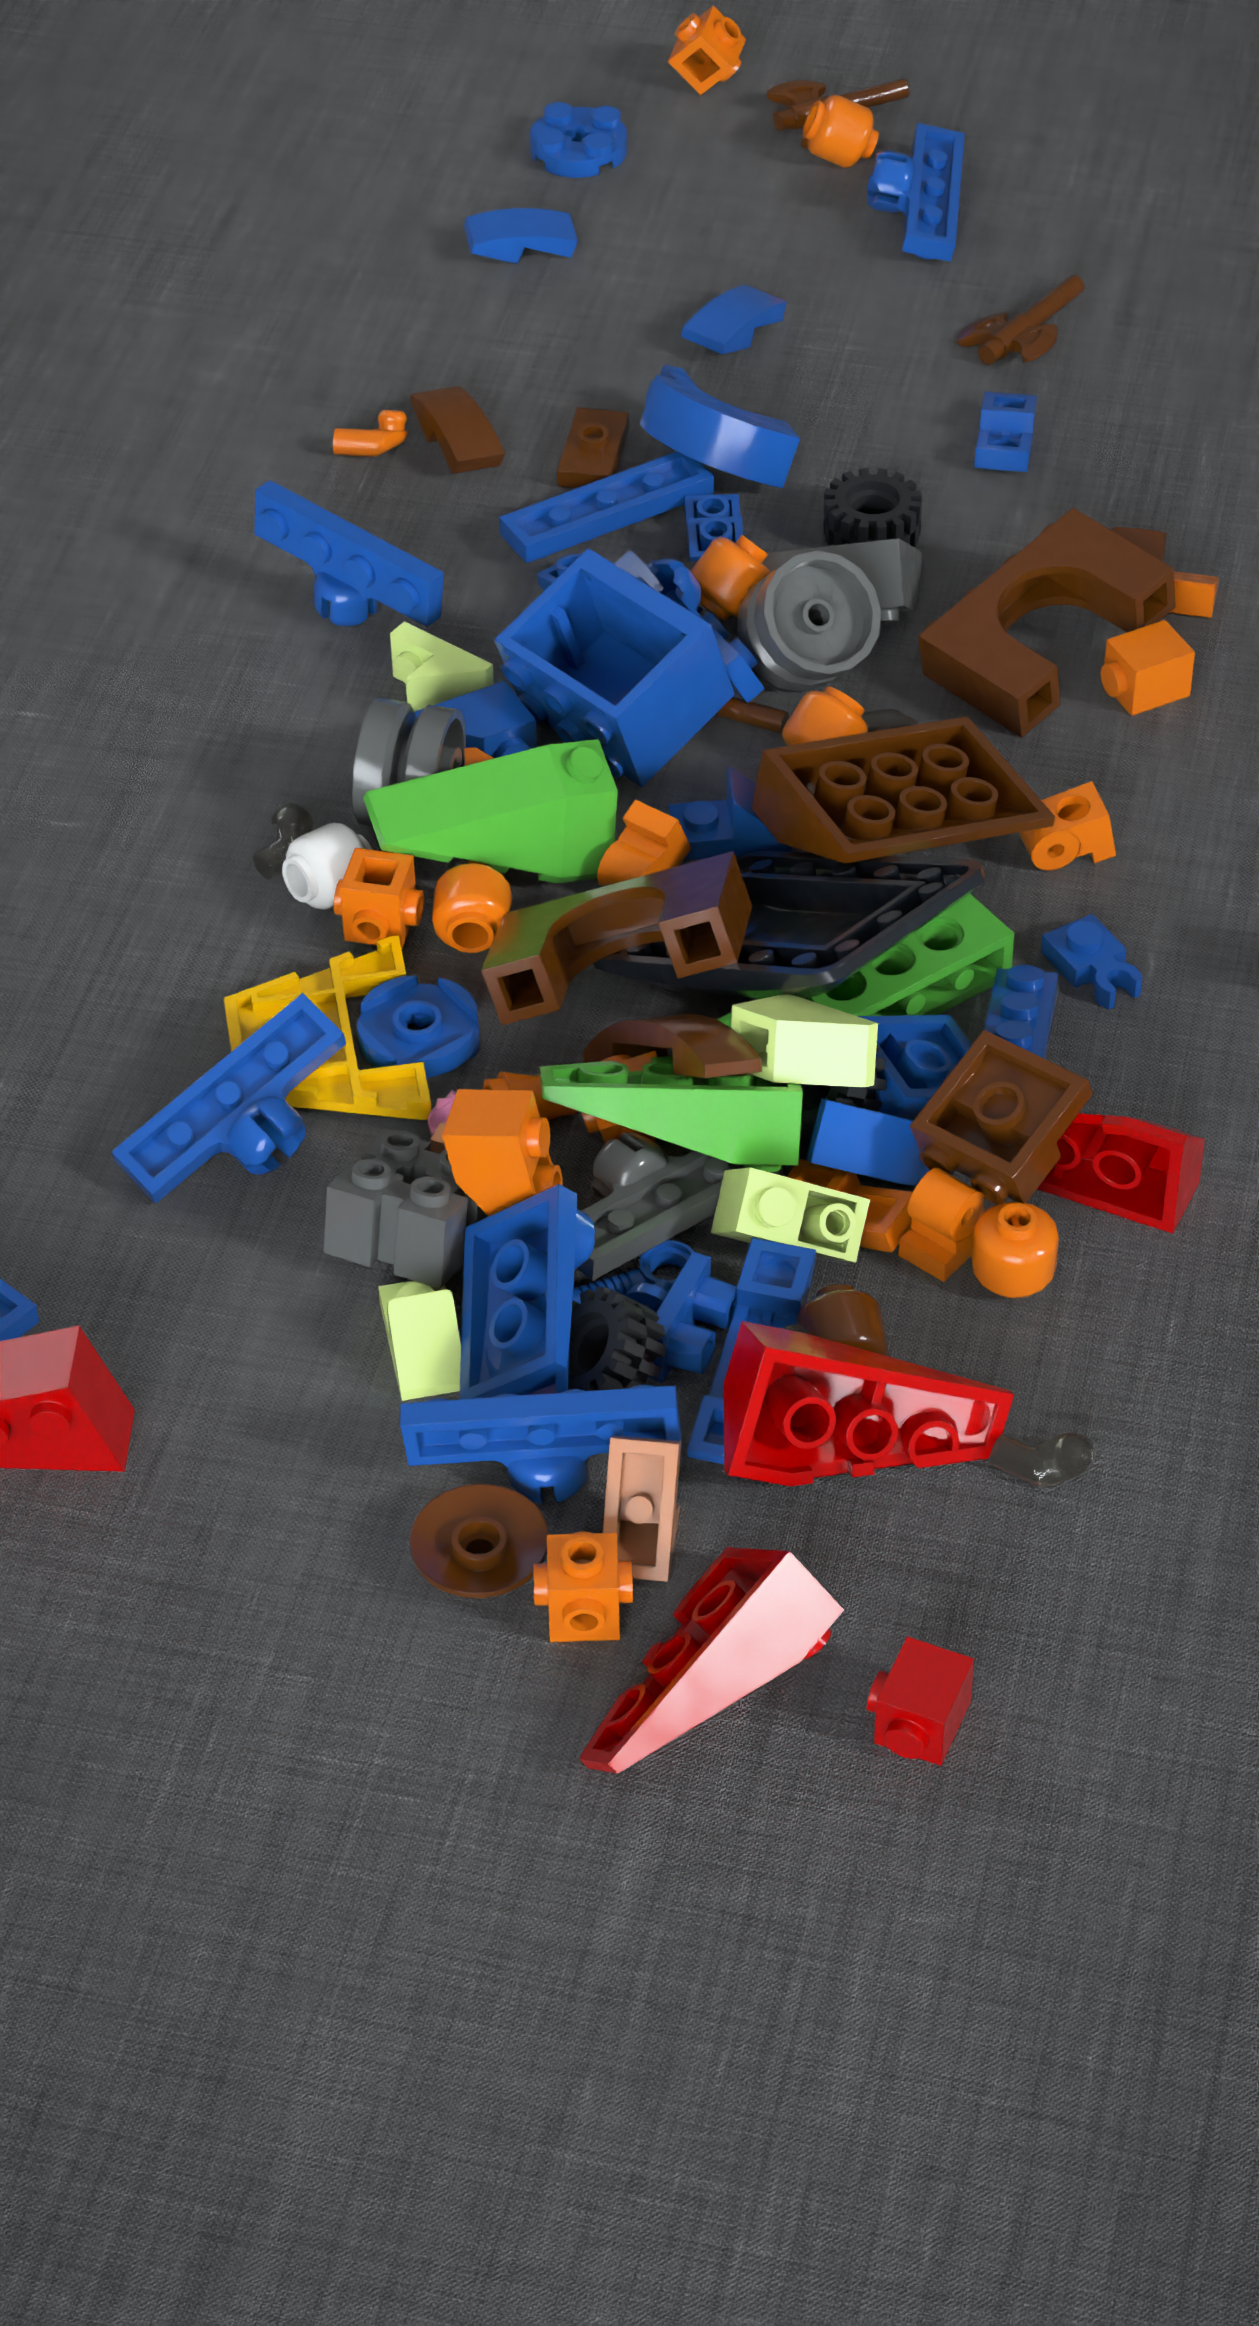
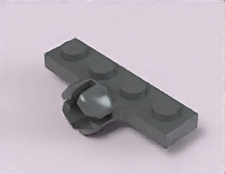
[577,1132,784,1281]

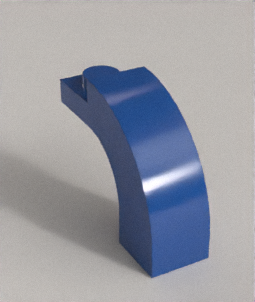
[640,364,800,489]

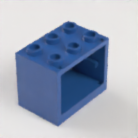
[494,548,735,787]

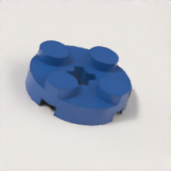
[530,102,627,178]
[357,975,480,1080]

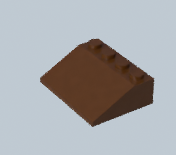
[751,716,1055,864]

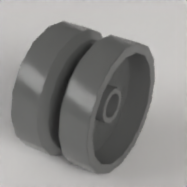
[737,550,881,692]
[352,698,466,826]

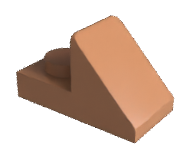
[603,1435,681,1582]

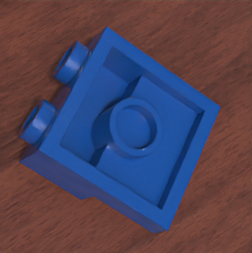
[858,1015,972,1120]

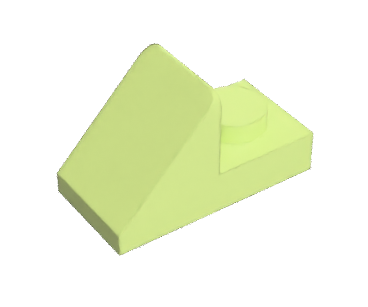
[390,621,494,712]
[378,1281,461,1401]

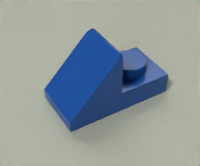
[668,767,792,860]

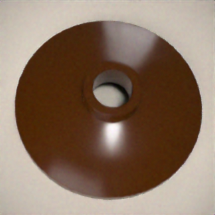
[410,1484,548,1598]

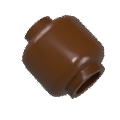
[796,1284,888,1356]

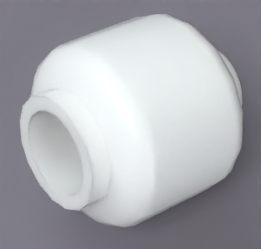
[282,823,372,910]

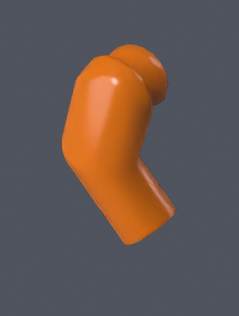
[333,410,409,457]

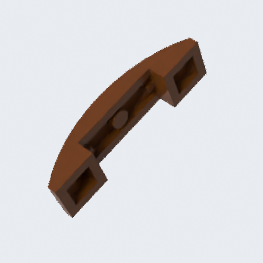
[583,1014,762,1078]

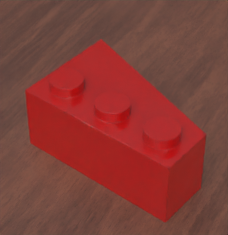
[0,1325,135,1472]

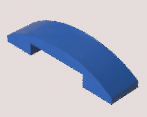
[687,1238,816,1464]

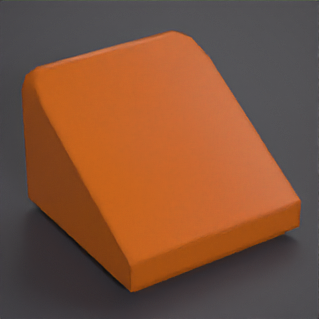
[1169,571,1219,618]

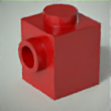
[867,1636,974,1766]

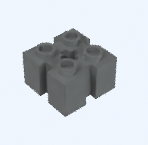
[323,1129,488,1289]

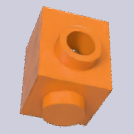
[1100,620,1195,716]

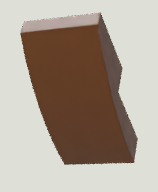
[409,386,506,474]

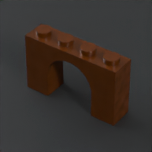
[918,508,1176,738]
[481,851,752,1025]

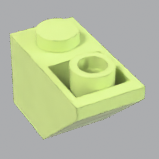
[731,994,878,1087]
[711,1167,870,1263]

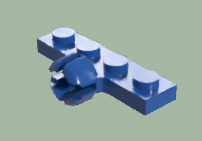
[866,123,965,262]
[254,480,444,627]
[614,550,765,703]
[111,993,346,1204]
[400,1385,681,1504]

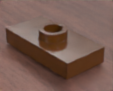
[557,407,629,488]

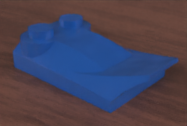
[459,1184,595,1400]

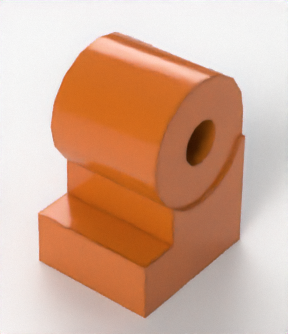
[1018,781,1116,871]
[597,799,692,887]
[898,1167,985,1282]

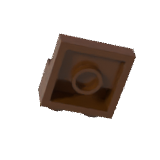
[910,1030,1093,1205]

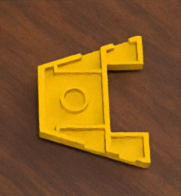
[224,935,431,1120]

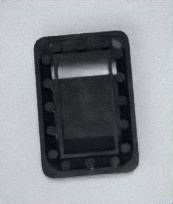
[593,851,985,999]

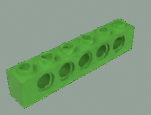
[672,894,1014,1057]

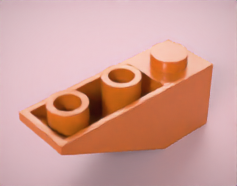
[442,1089,563,1217]

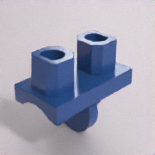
[625,1252,737,1383]

